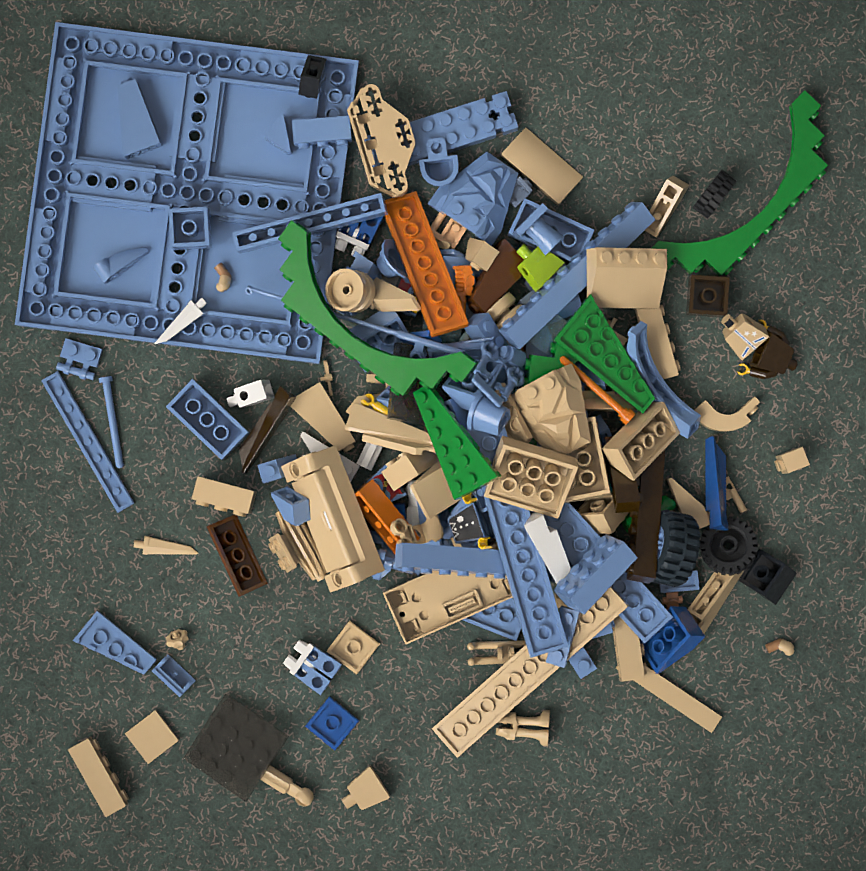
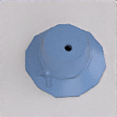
[376,239,408,279]

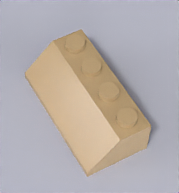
[602,402,680,480]

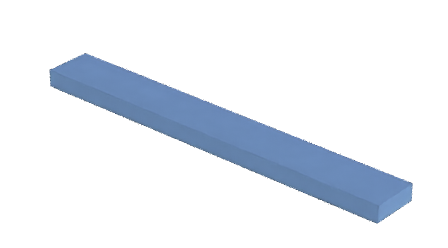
[41,371,134,513]

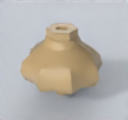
[166,629,188,650]

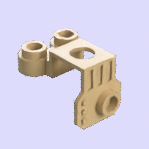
[390,515,444,544]

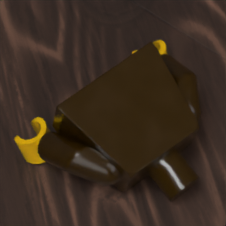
[737,319,798,379]

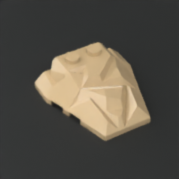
[512,364,591,455]

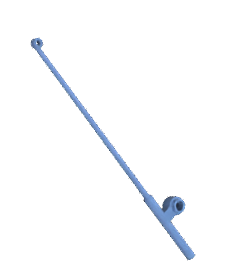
[245,286,465,358]

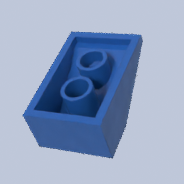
[640,606,705,674]

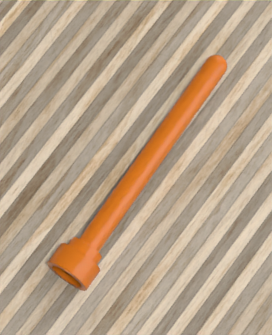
[560,356,636,425]

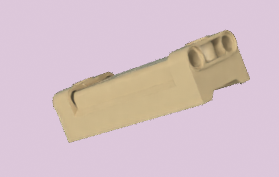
[281,445,385,593]
[383,542,513,644]

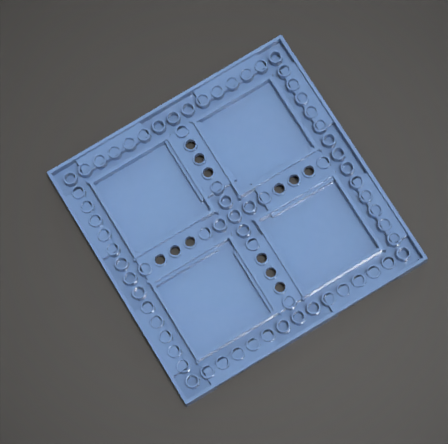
[15,22,359,364]

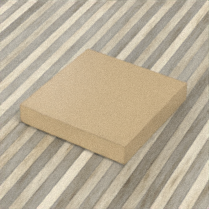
[326,621,380,674]
[125,710,179,764]

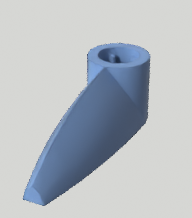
[93,248,149,284]

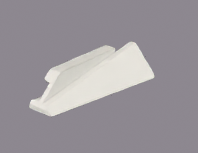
[524,512,571,584]

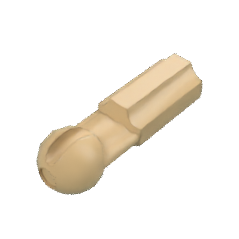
[259,764,314,807]

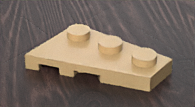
[495,383,533,443]

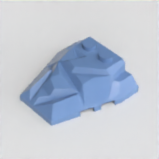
[428,152,518,246]

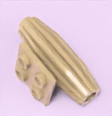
[268,511,327,582]

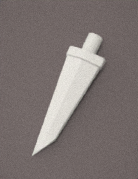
[154,298,207,344]

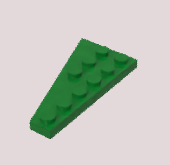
[553,294,655,414]
[413,387,502,500]

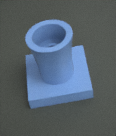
[512,203,564,255]

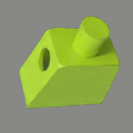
[516,244,564,292]

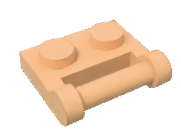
[430,212,467,249]

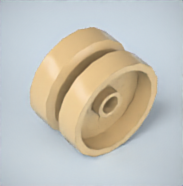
[325,269,375,313]
[486,292,522,329]

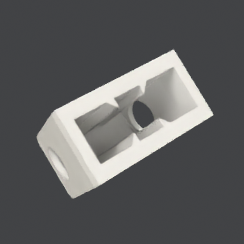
[227,380,275,408]

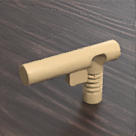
[726,476,747,513]

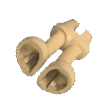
[496,710,550,746]

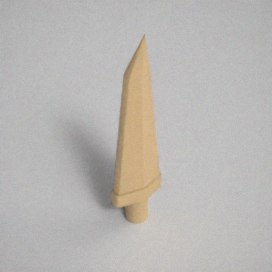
[134,536,198,555]

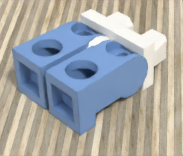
[283,640,342,695]

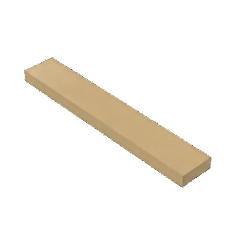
[615,666,722,733]

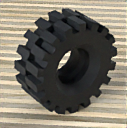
[692,169,737,219]

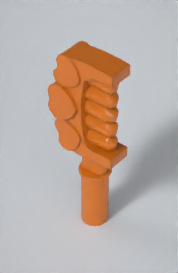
[453,265,475,315]

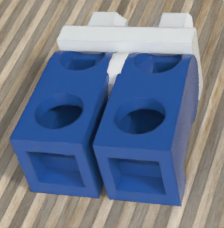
[335,216,384,256]

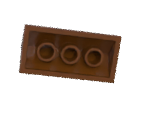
[207,515,268,597]

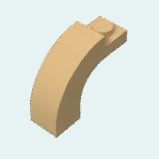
[694,397,760,432]

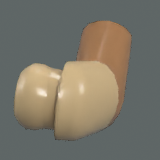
[214,263,232,292]
[765,638,794,656]

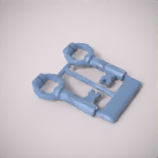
[471,341,525,407]

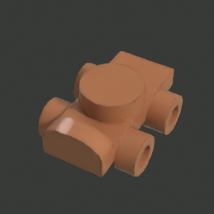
[662,592,683,610]

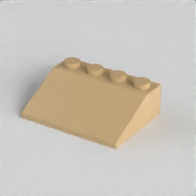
[586,247,667,309]
[541,417,612,503]
[484,436,578,519]

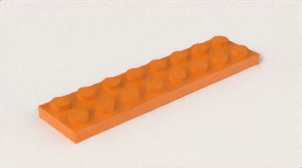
[384,191,469,338]

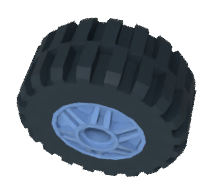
[652,510,701,587]

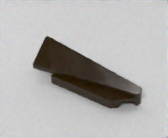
[239,386,296,474]

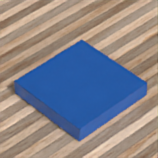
[305,696,359,750]

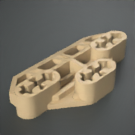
[347,84,415,198]

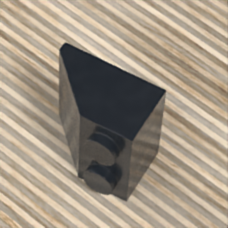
[738,549,797,605]

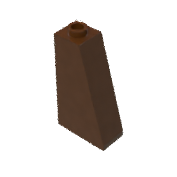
[466,239,524,314]

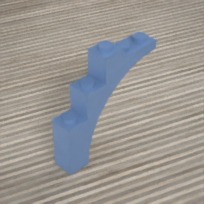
[625,321,701,439]

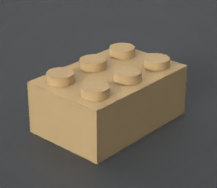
[192,477,257,517]

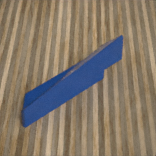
[705,436,728,531]

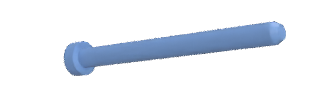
[99,376,124,468]

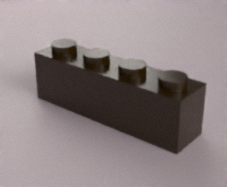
[603,436,643,513]

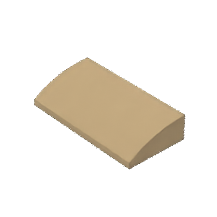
[501,128,583,206]

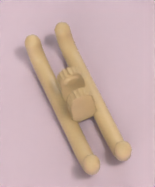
[467,640,526,666]

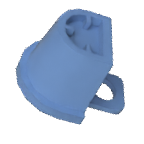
[419,138,458,187]
[467,392,511,436]

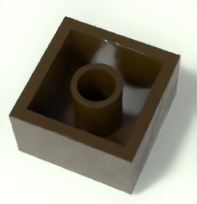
[686,275,730,318]

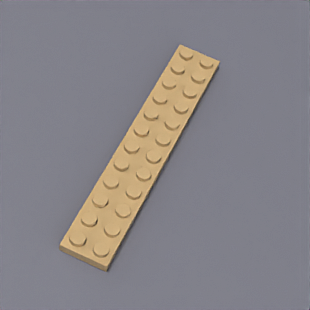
[432,586,629,758]

